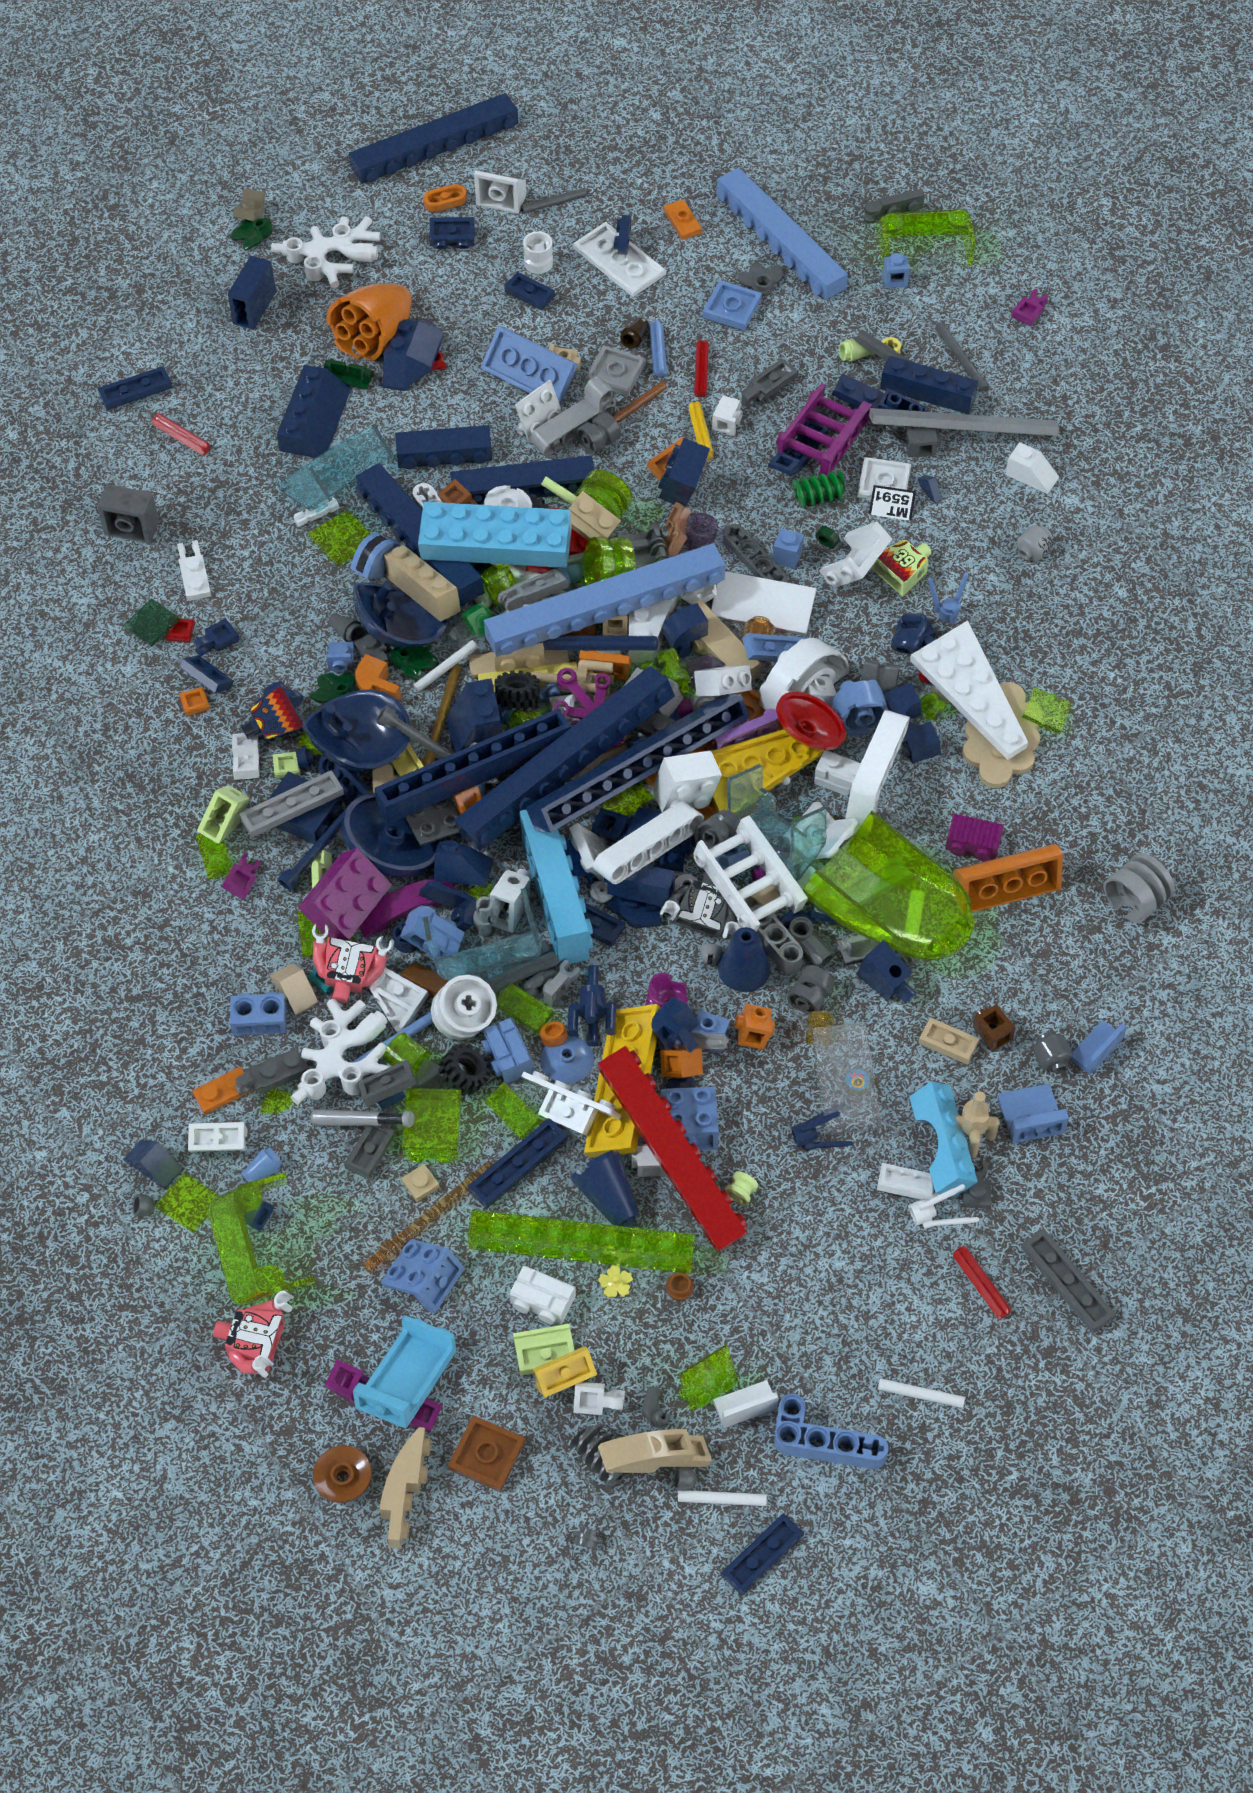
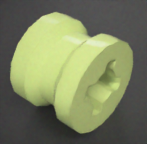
[725,1171,758,1206]

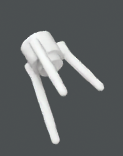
[908,1184,979,1229]

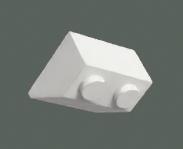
[474,171,526,214]

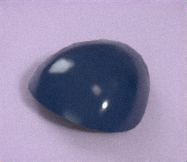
[353,582,447,649]
[302,690,411,772]

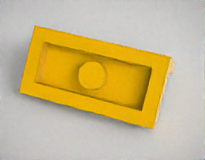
[533,1346,597,1398]

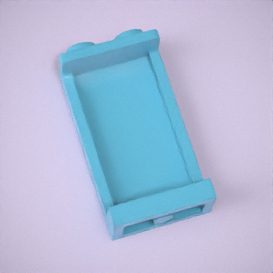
[353,1316,456,1429]

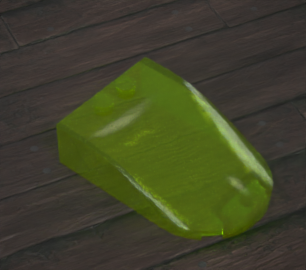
[803,810,975,960]

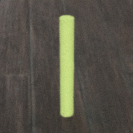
[541,477,577,504]

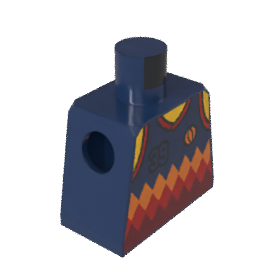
[241,684,303,742]

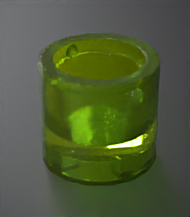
[480,564,518,604]
[383,1032,430,1076]

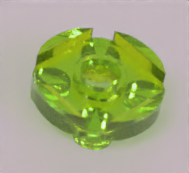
[657,648,691,696]

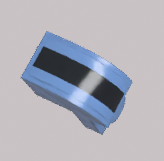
[350,532,400,579]

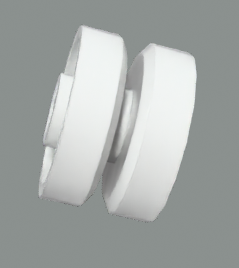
[431,975,497,1041]

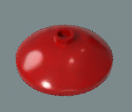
[776,691,846,750]

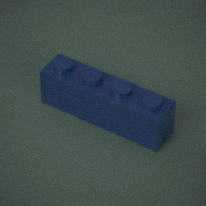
[880,355,978,415]
[395,425,492,469]

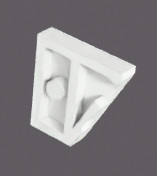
[369,967,429,1033]

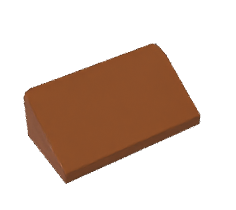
[400,961,450,999]

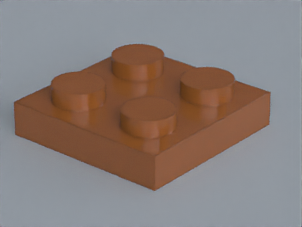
[448,1415,526,1493]

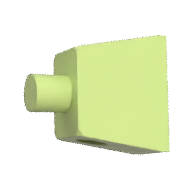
[197,785,250,844]

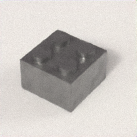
[97,484,159,544]

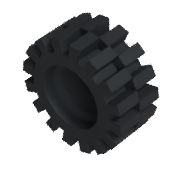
[495,670,540,711]
[438,1043,491,1096]

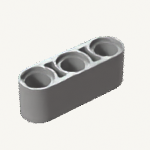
[751,905,803,974]

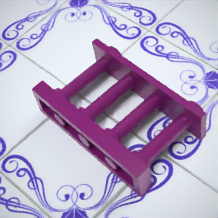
[776,383,872,477]

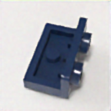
[429,217,475,249]

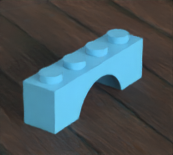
[909,1081,978,1197]

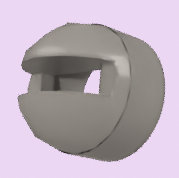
[700,944,722,965]

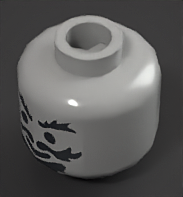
[1017,525,1053,562]

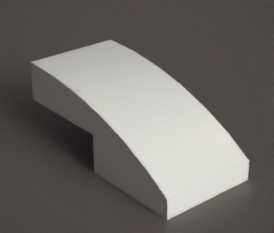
[232,733,260,780]

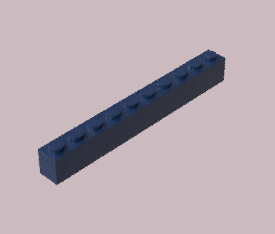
[454,666,675,851]
[525,694,750,833]

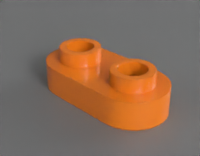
[423,184,467,212]

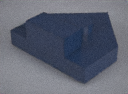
[606,896,661,928]

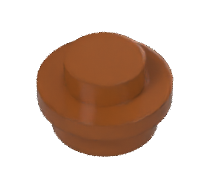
[666,1273,694,1301]

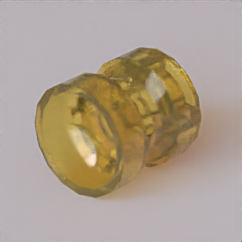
[806,1011,834,1047]

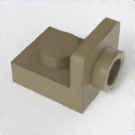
[233,188,265,221]

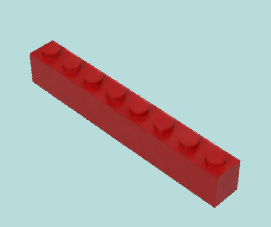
[597,1045,748,1253]

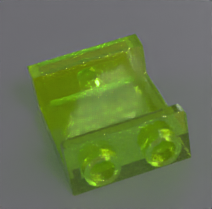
[402,1088,463,1163]

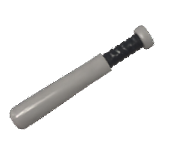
[310,1109,414,1127]

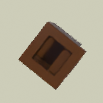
[973,1004,1016,1052]

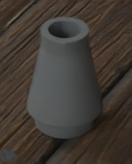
[328,613,364,642]

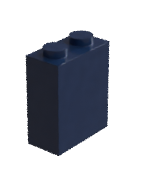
[228,255,276,330]
[268,771,344,844]

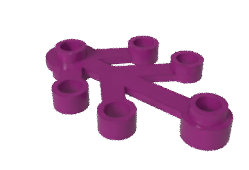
[554,668,625,748]

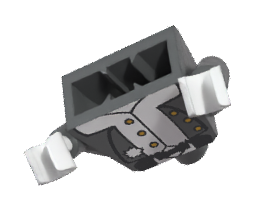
[660,872,741,938]

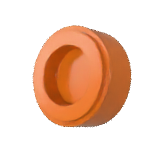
[540,1021,568,1047]

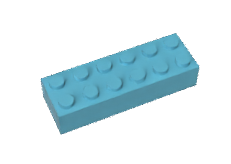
[418,502,572,568]
[520,810,593,966]

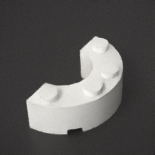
[759,638,849,710]

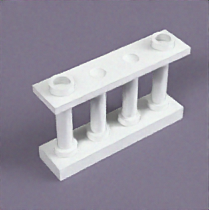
[693,815,808,932]

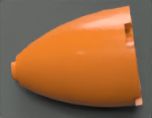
[327,283,412,361]

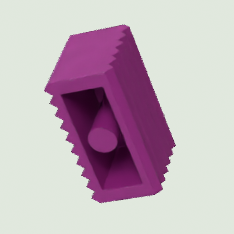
[945,813,1004,862]

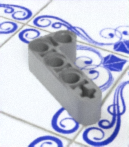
[530,376,616,457]

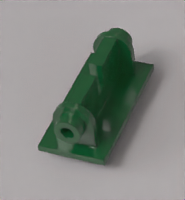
[324,358,374,390]

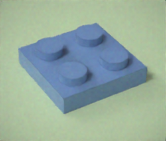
[702,280,762,331]

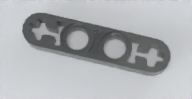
[723,524,788,583]

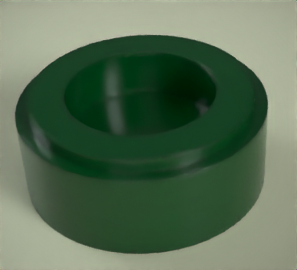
[815,526,840,549]

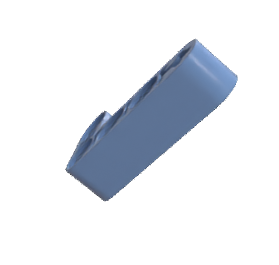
[774,1394,889,1469]

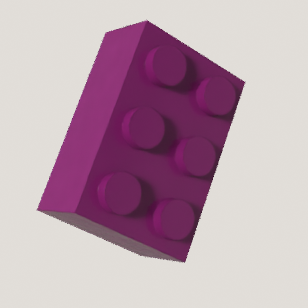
[297,848,392,941]

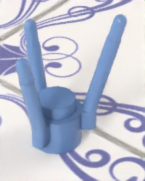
[928,572,968,624]

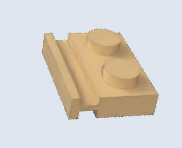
[568,491,621,549]

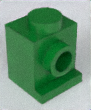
[461,602,494,638]

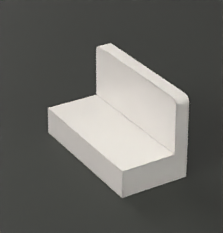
[713,1380,779,1428]

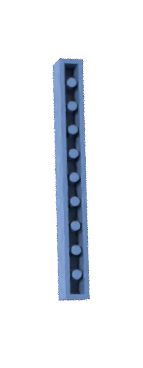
[484,543,726,657]

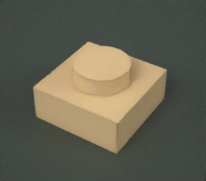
[401,1164,440,1202]

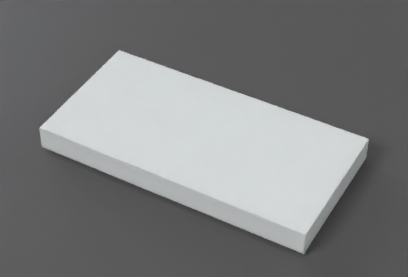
[573,222,666,297]
[711,571,816,636]

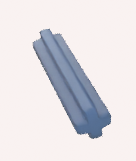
[650,320,667,378]

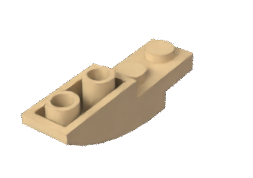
[379,1427,431,1549]
[598,1429,712,1473]

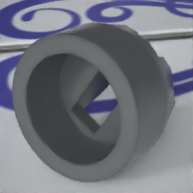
[133,1194,155,1217]
[674,1467,697,1491]

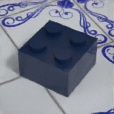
[657,438,710,507]

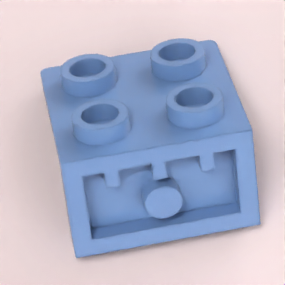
[997,1084,1069,1144]
[661,1087,719,1150]
[381,1239,465,1313]

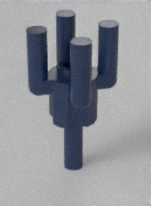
[567,965,617,1047]

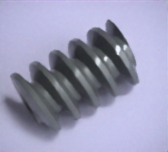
[570,1423,628,1489]

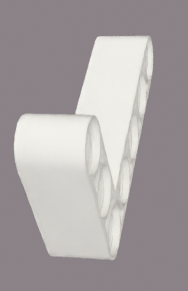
[845,710,910,840]

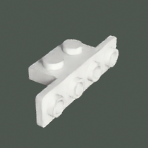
[521,1071,622,1136]

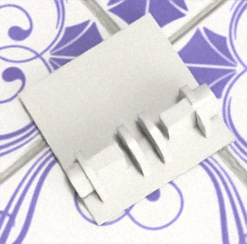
[515,380,562,443]

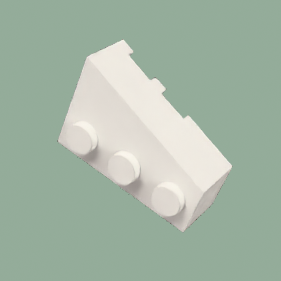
[629,596,678,662]

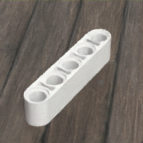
[593,801,704,884]

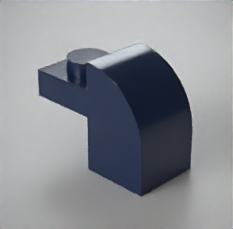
[662,603,708,658]
[651,996,699,1053]

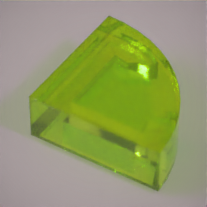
[260,1088,294,1114]

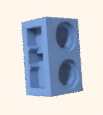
[230,992,287,1036]

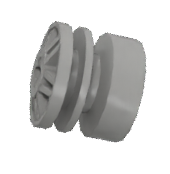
[1104,853,1175,923]

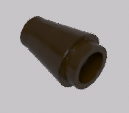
[620,318,649,349]

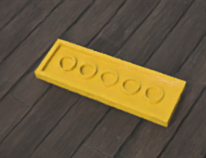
[584,1004,661,1158]

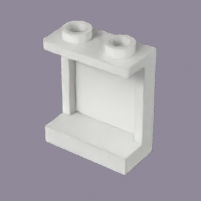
[819,521,892,588]

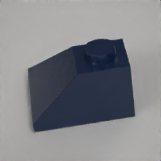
[434,840,494,886]

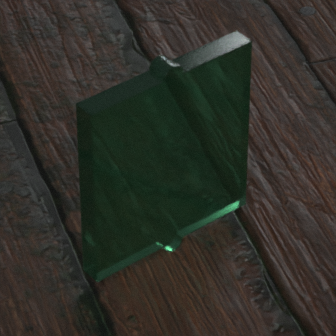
[123,598,180,647]

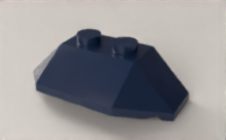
[382,318,444,391]

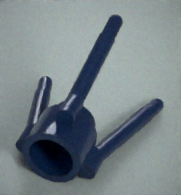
[791,1103,854,1151]

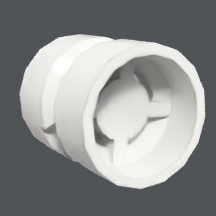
[523,231,553,274]

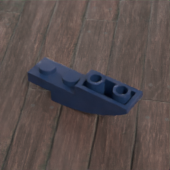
[832,373,929,427]

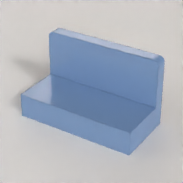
[1071,1020,1127,1075]

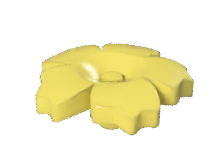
[598,1265,633,1298]

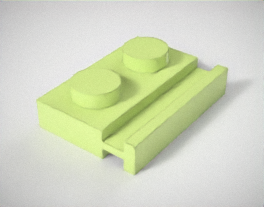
[513,1324,574,1376]

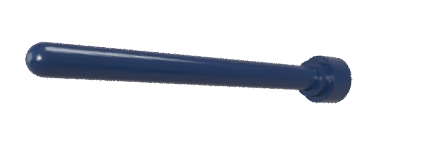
[277,794,363,892]

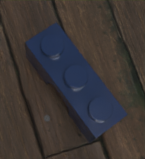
[883,683,941,763]

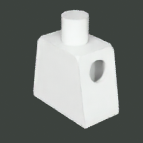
[490,869,531,933]

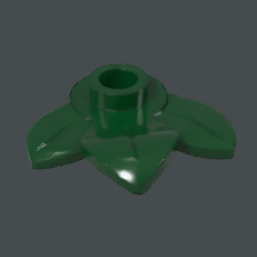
[230,218,273,251]
[390,644,439,680]
[309,673,356,703]

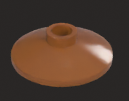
[313,1446,372,1503]

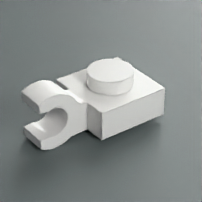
[573,1382,625,1415]

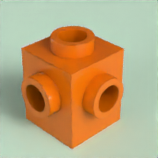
[734,1003,775,1050]

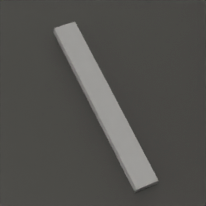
[869,408,1059,436]

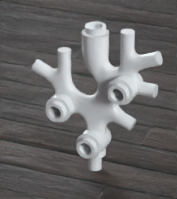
[271,216,381,288]
[291,999,391,1104]

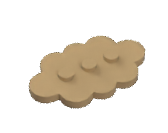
[963,682,1042,788]

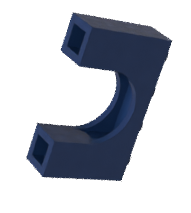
[604,807,696,907]

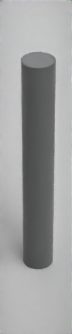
[521,188,586,213]

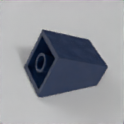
[446,678,502,753]

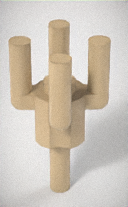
[532,660,615,701]
[956,1091,1000,1158]

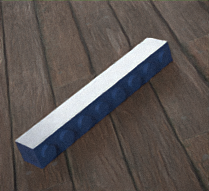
[349,93,518,184]
[355,463,485,607]
[375,708,571,824]

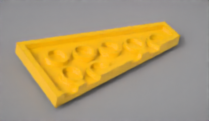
[711,729,847,813]

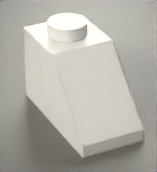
[1006,442,1059,494]

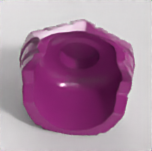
[645,973,688,1007]

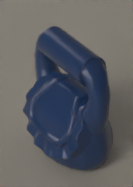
[891,613,927,654]

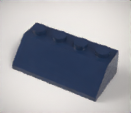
[277,365,351,460]

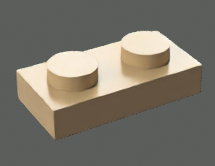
[918,1017,979,1065]

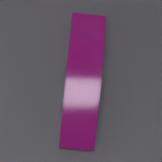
[359,878,456,938]
[324,1360,442,1433]

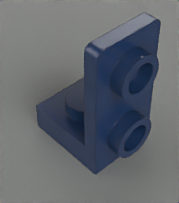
[419,881,477,932]

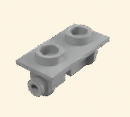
[837,928,896,964]

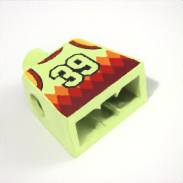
[871,540,931,597]

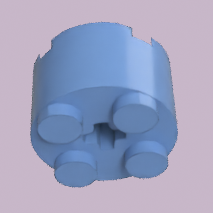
[833,680,889,736]

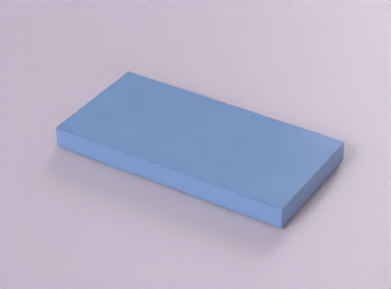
[480,325,579,405]

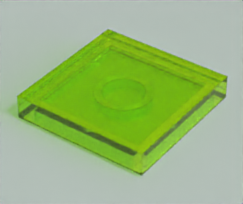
[309,509,371,566]

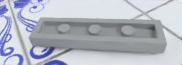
[239,770,344,838]

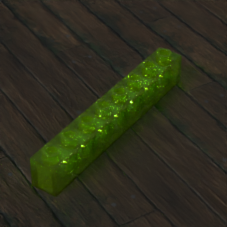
[467,1210,695,1274]

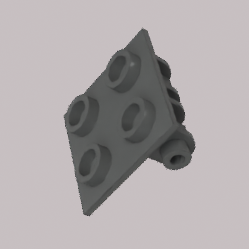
[616,524,669,572]
[405,797,461,846]

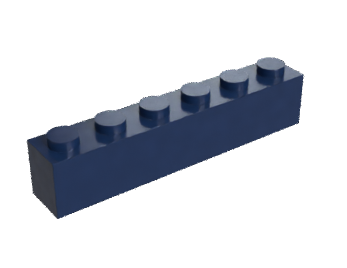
[450,455,596,505]

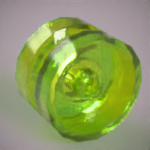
[571,469,633,520]
[583,537,635,586]

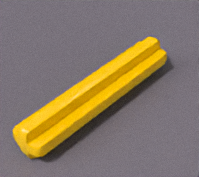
[689,401,713,460]

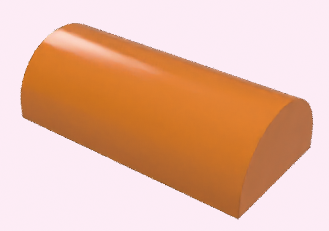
[953,844,1063,914]

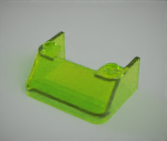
[876,209,975,270]
[208,1172,316,1306]

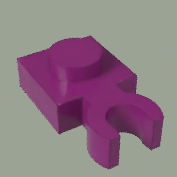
[1011,289,1048,326]
[221,853,260,900]

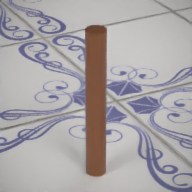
[613,381,667,423]

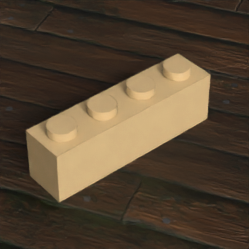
[383,545,461,622]
[691,599,761,682]

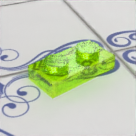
[195,833,232,880]
[496,983,554,1034]
[485,1082,542,1140]

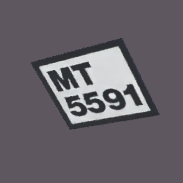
[869,485,916,521]

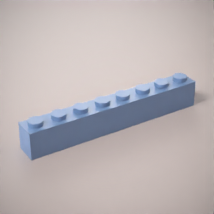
[716,167,848,300]

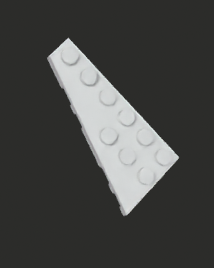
[910,620,1028,760]

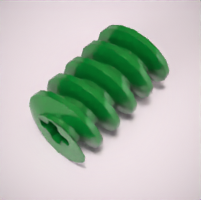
[792,470,845,508]

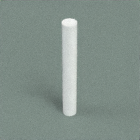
[413,640,478,692]
[878,1378,965,1408]
[678,1490,767,1506]

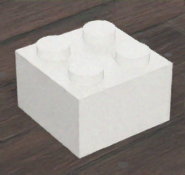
[652,751,722,813]

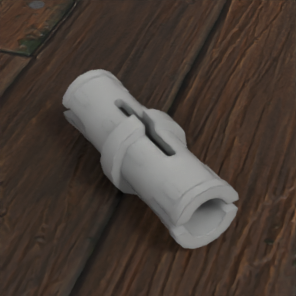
[473,897,494,937]

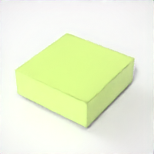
[273,752,301,779]

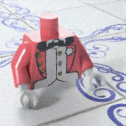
[312,924,394,1003]
[213,1291,294,1378]

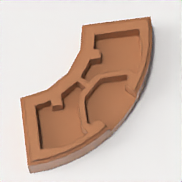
[664,502,691,557]

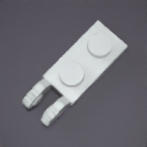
[177,540,211,601]

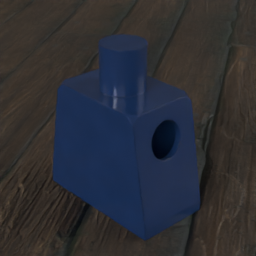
[856,940,917,1004]

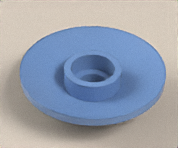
[540,1036,594,1084]

